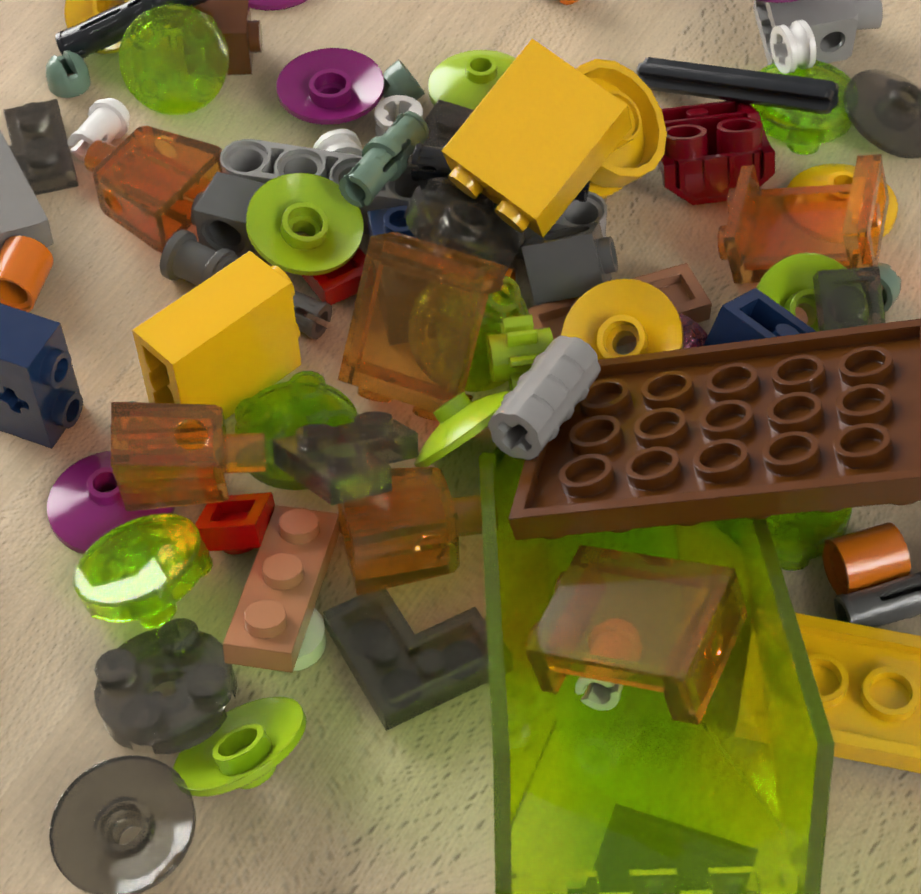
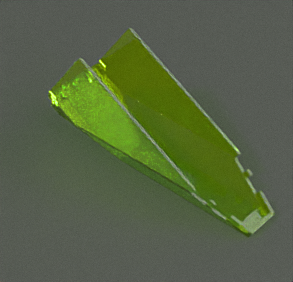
[479,446,835,894]

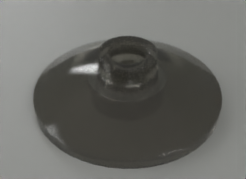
[843,69,921,159]
[49,755,196,894]

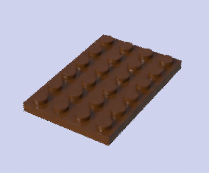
[508,318,921,540]

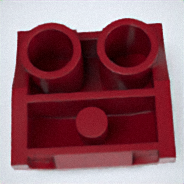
[658,101,775,205]

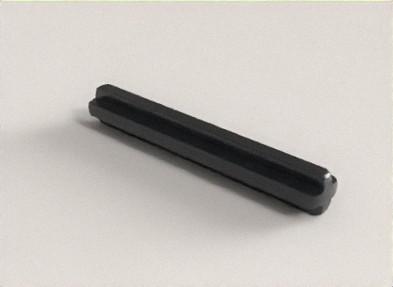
[636,57,839,115]

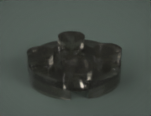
[405,178,525,279]
[94,618,238,754]

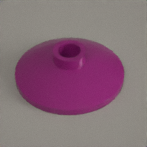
[276,48,384,125]
[47,450,176,557]

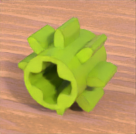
[486,314,554,391]

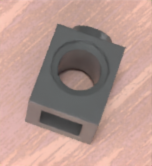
[191,172,266,263]
[521,221,618,305]

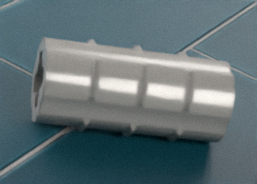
[488,336,601,460]

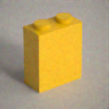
[442,39,632,238]
[132,251,302,442]

